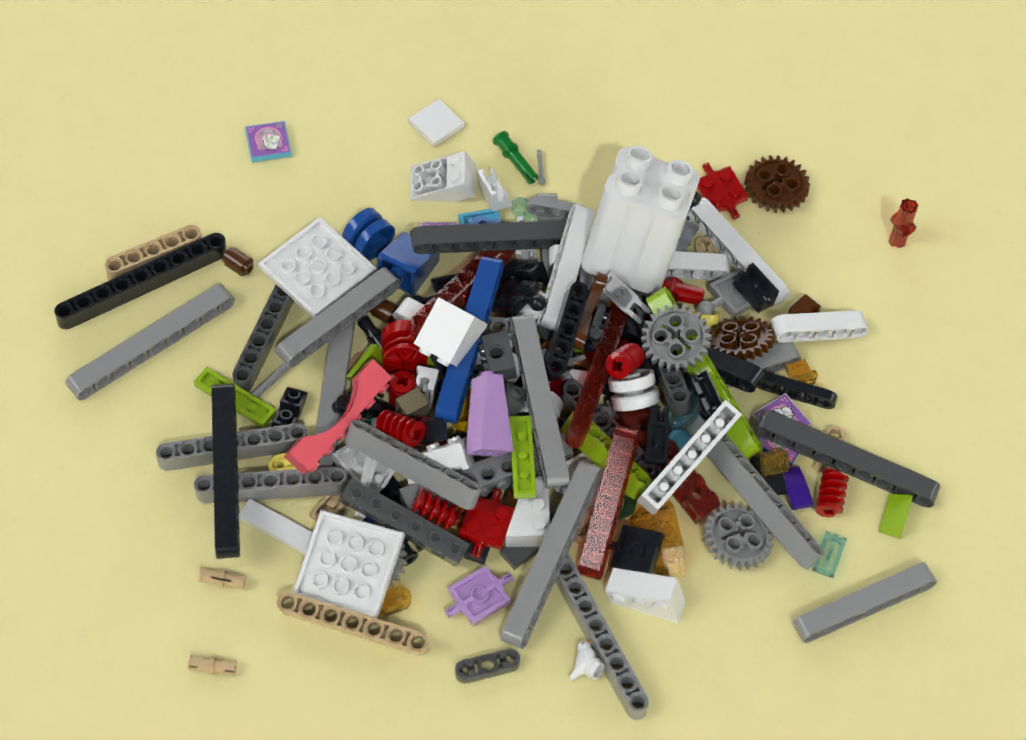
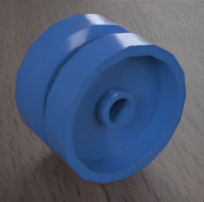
[342,208,395,261]

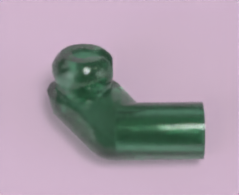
[612,494,637,522]

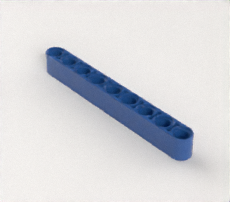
[434,256,504,424]

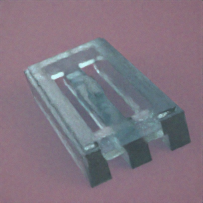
[812,531,847,578]

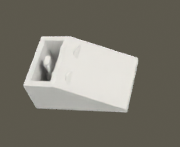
[410,151,476,202]

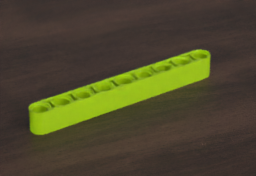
[646,287,763,459]

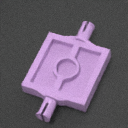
[444,566,514,626]

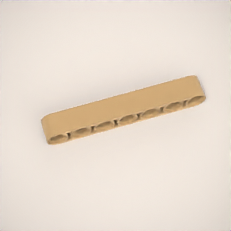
[277,592,430,656]

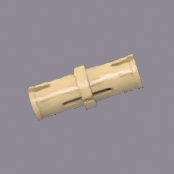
[199,567,246,590]
[188,655,237,676]

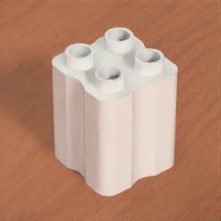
[581,146,700,294]

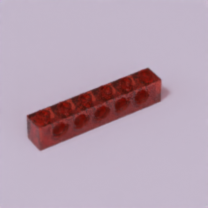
[616,407,721,525]

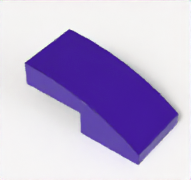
[780,466,813,511]

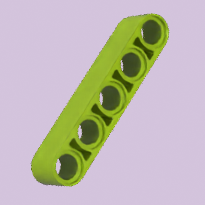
[561,410,651,499]

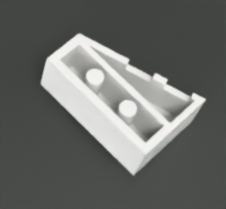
[407,436,474,485]
[506,477,550,547]
[605,568,686,624]

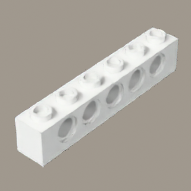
[637,400,742,516]

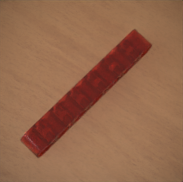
[578,426,640,581]

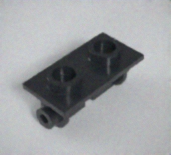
[689,370,723,417]

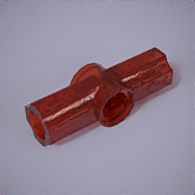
[888,198,919,249]

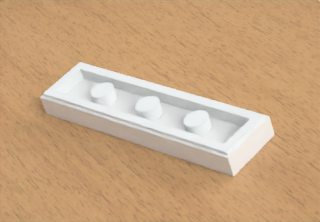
[239,499,313,555]

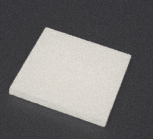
[258,217,377,318]
[293,510,405,619]

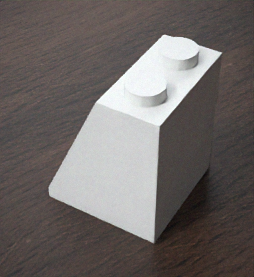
[414,297,488,367]

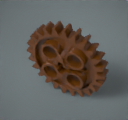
[744,155,810,213]
[709,316,775,361]

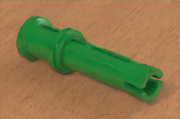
[493,131,539,184]

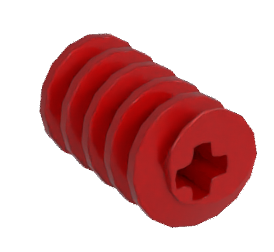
[605,343,645,379]
[389,371,416,407]
[376,409,426,447]
[815,468,849,517]
[412,486,462,530]

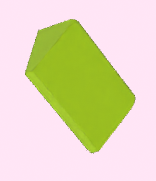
[346,344,383,383]
[878,494,913,539]

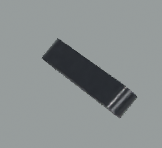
[544,281,589,382]

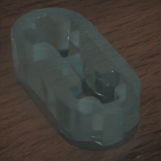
[511,197,538,222]

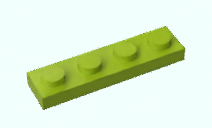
[194,367,276,428]
[509,416,536,499]

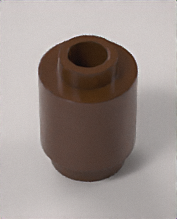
[222,248,254,276]
[369,299,399,324]

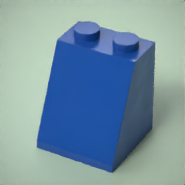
[378,232,440,296]

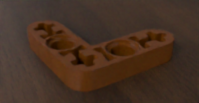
[573,272,608,351]

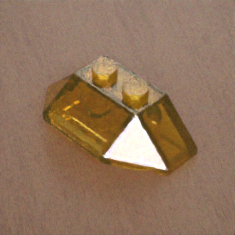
[629,499,686,578]

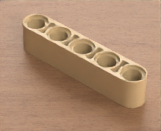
[105,225,201,280]

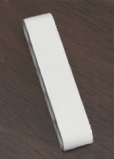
[771,310,869,342]

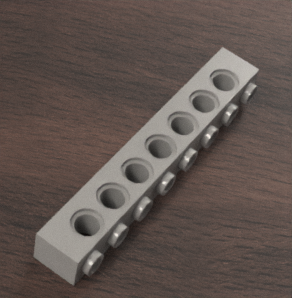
[399,432,574,518]

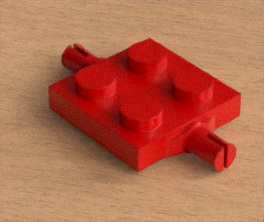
[697,163,748,220]
[459,489,515,558]

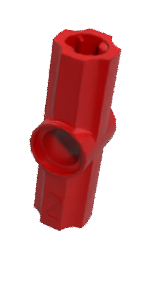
[662,277,705,305]

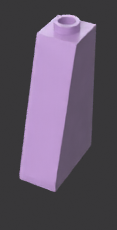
[466,371,514,457]

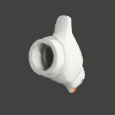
[569,640,605,681]

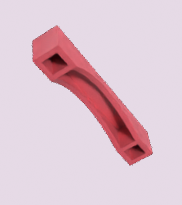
[283,359,392,474]

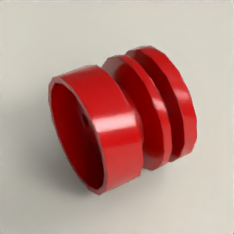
[381,320,427,375]

